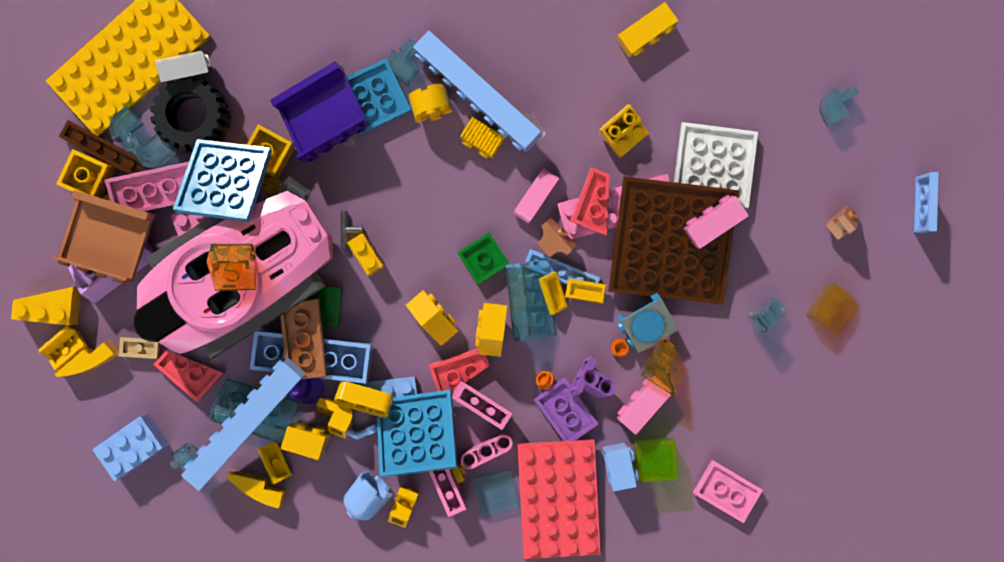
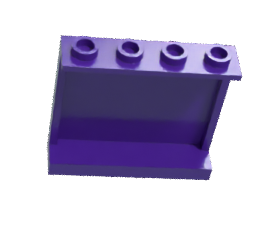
[270,61,370,163]

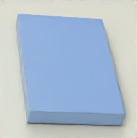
[914,172,939,234]

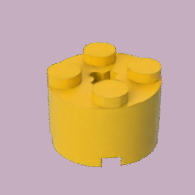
[409,84,452,123]

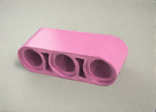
[513,168,560,224]
[460,432,513,469]

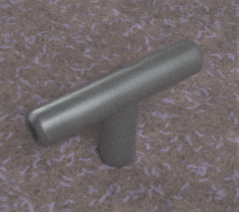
[340,211,364,249]

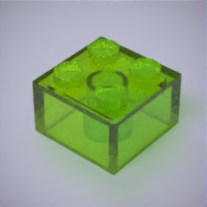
[633,438,678,482]

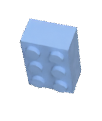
[92,414,170,481]

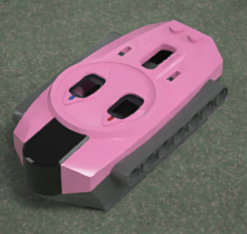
[133,186,333,359]

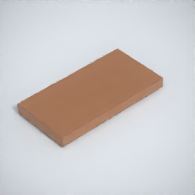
[281,299,327,379]

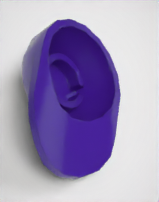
[286,378,324,404]

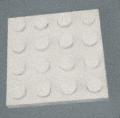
[674,122,758,208]

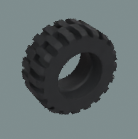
[150,76,231,152]

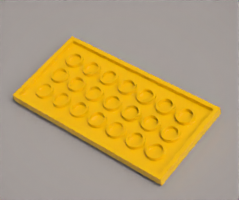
[46,0,211,137]

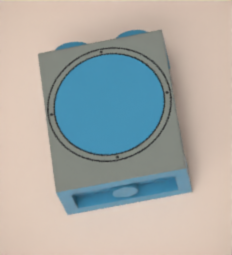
[617,293,679,353]

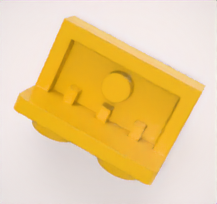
[38,326,88,372]

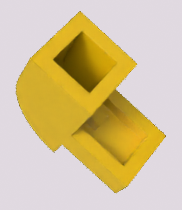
[317,398,353,439]
[388,487,418,528]

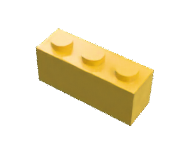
[616,2,679,58]

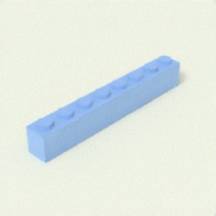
[413,30,542,153]
[181,358,306,491]

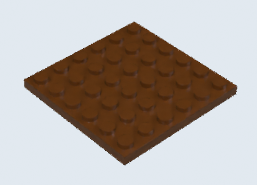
[608,176,739,305]

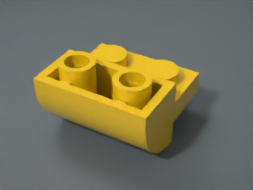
[598,104,649,158]

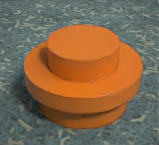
[610,338,630,358]
[536,371,555,390]

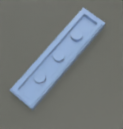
[523,249,601,285]

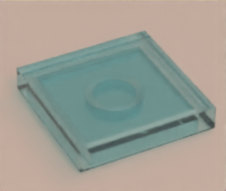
[473,469,519,516]

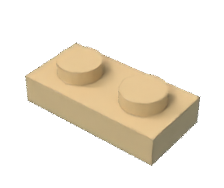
[119,337,160,359]

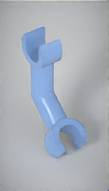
[348,423,377,440]

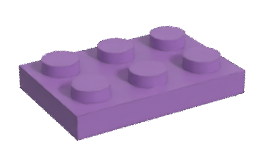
[534,377,598,441]

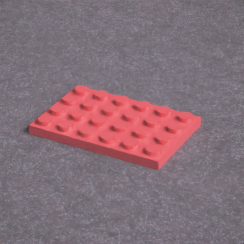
[517,439,601,559]

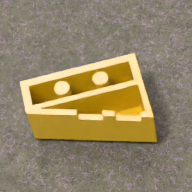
[11,287,82,325]

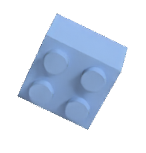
[602,443,639,492]

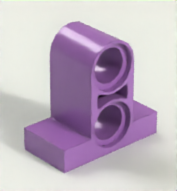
[568,356,616,398]

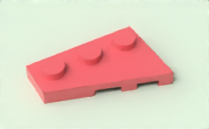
[570,167,610,236]
[429,348,489,392]
[153,350,224,402]

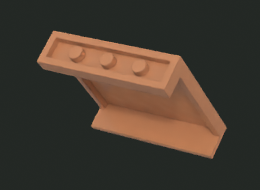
[51,190,155,284]

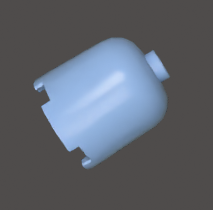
[343,470,393,520]

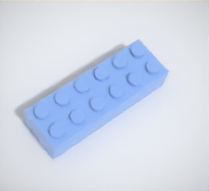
[250,330,373,384]

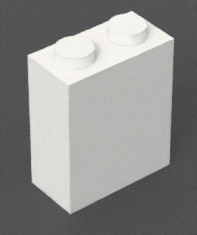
[155,51,211,82]

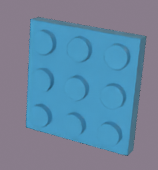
[347,58,412,135]

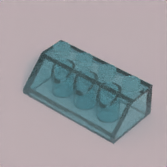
[506,260,557,341]
[210,378,299,444]

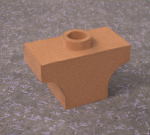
[826,204,860,240]
[537,218,577,258]

